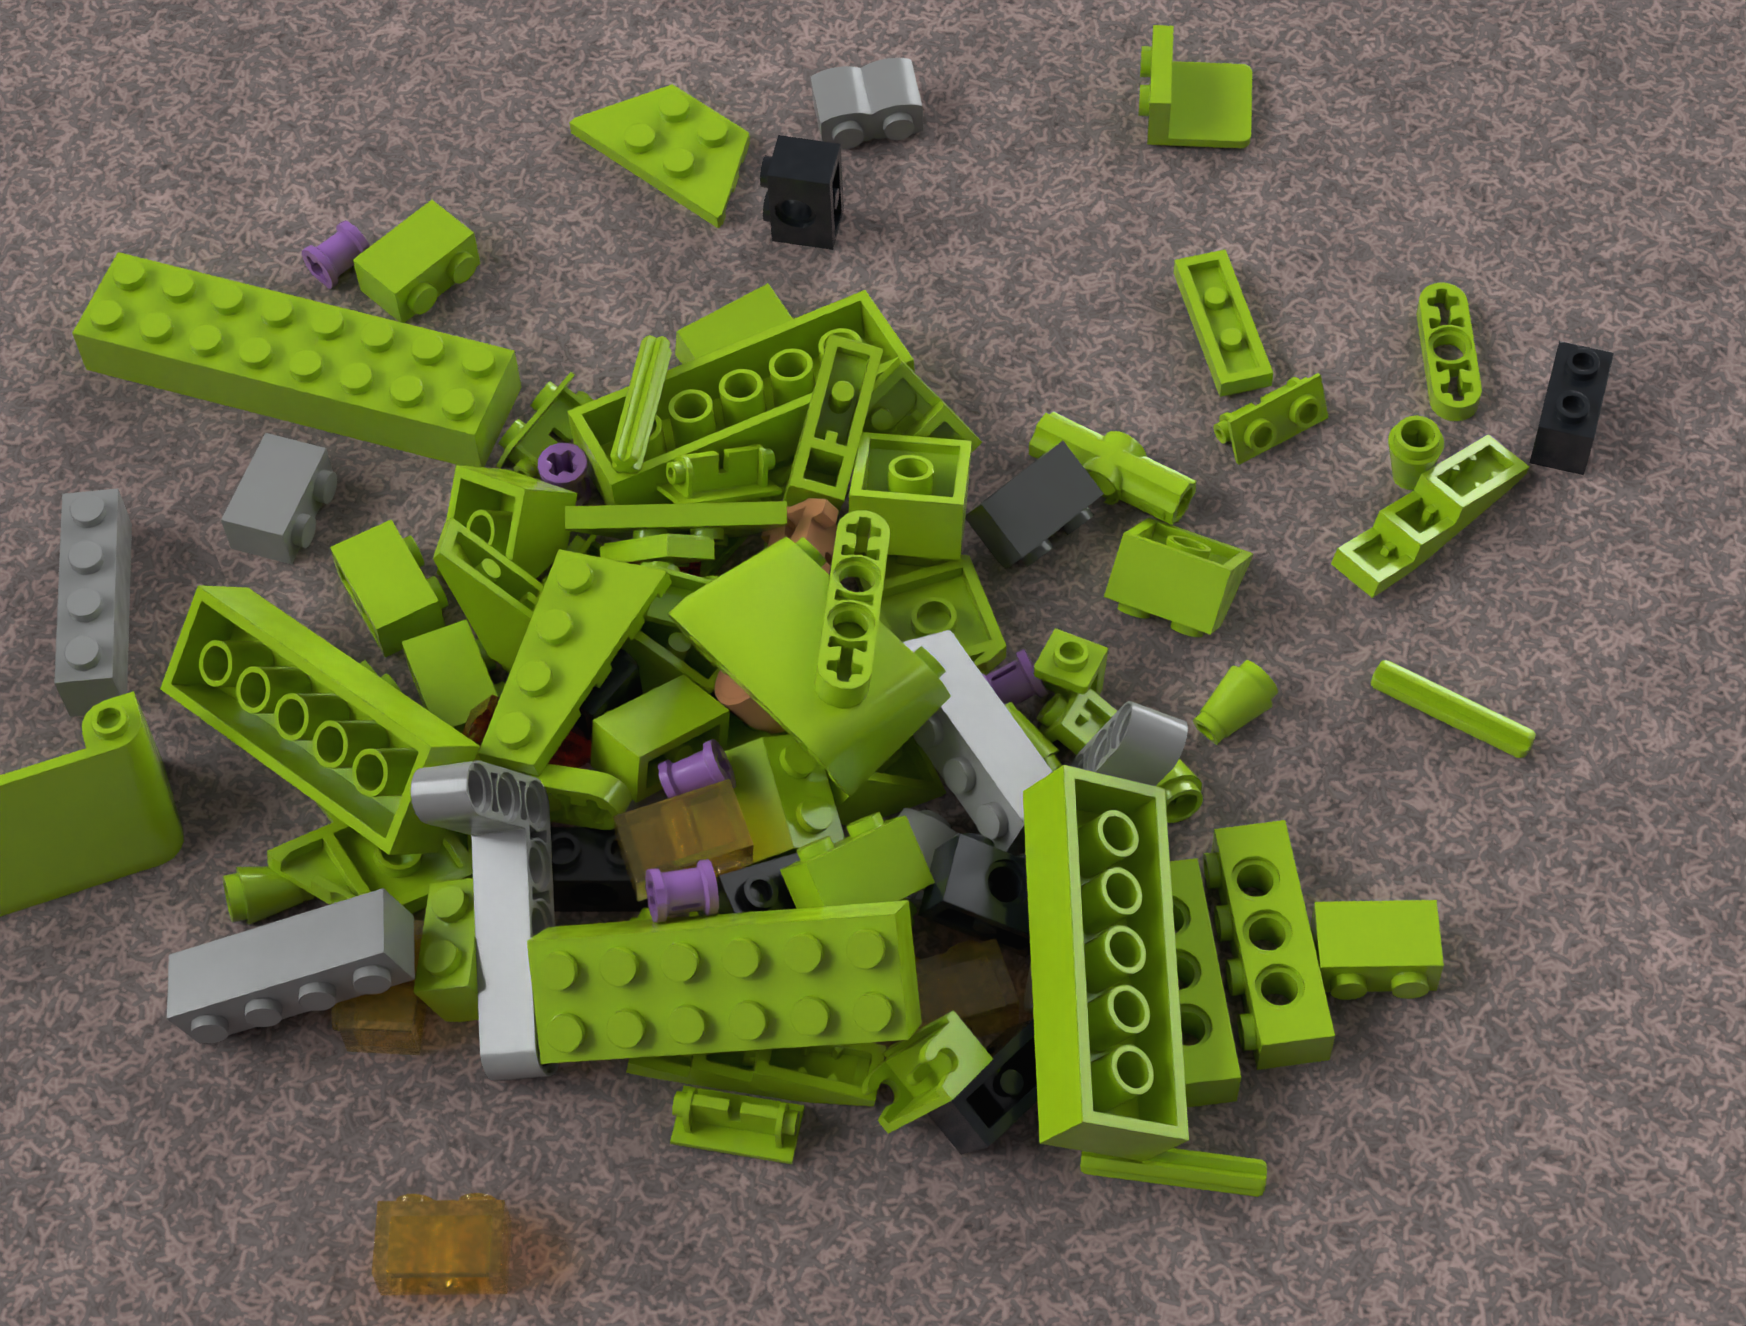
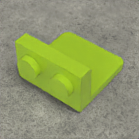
[1138,25,1252,148]

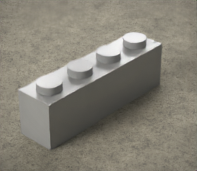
[54,488,132,717]
[903,630,1053,856]
[167,888,415,1044]

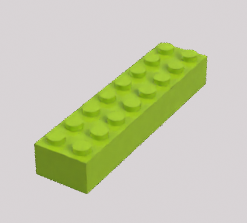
[72,252,522,467]

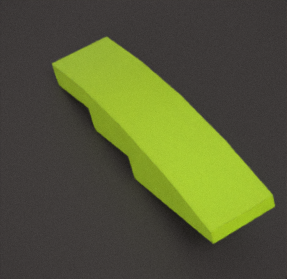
[1331,434,1530,598]
[626,1042,886,1106]

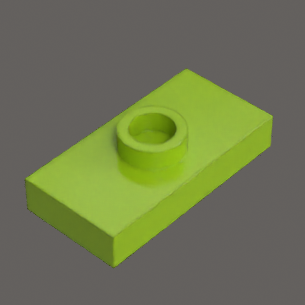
[600,533,715,565]

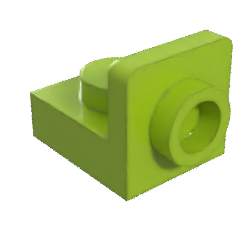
[1033,628,1108,696]
[1037,688,1117,755]

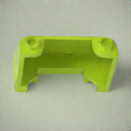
[668,537,951,797]
[0,691,184,917]

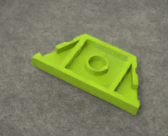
[569,84,750,228]
[565,501,787,548]
[854,552,1007,675]
[267,819,473,914]

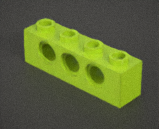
[1203,820,1335,1070]
[1170,858,1241,1107]

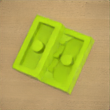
[853,357,982,470]

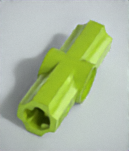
[1029,412,1196,525]

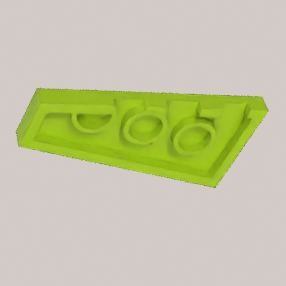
[478,549,672,776]

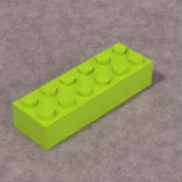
[567,290,915,505]
[160,585,480,855]
[1023,765,1189,1161]
[527,900,922,1064]

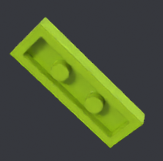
[1173,249,1273,397]

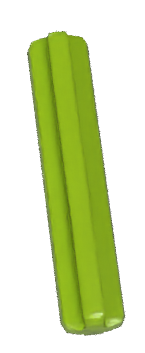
[610,335,672,474]
[1371,660,1536,758]
[1080,1148,1267,1197]

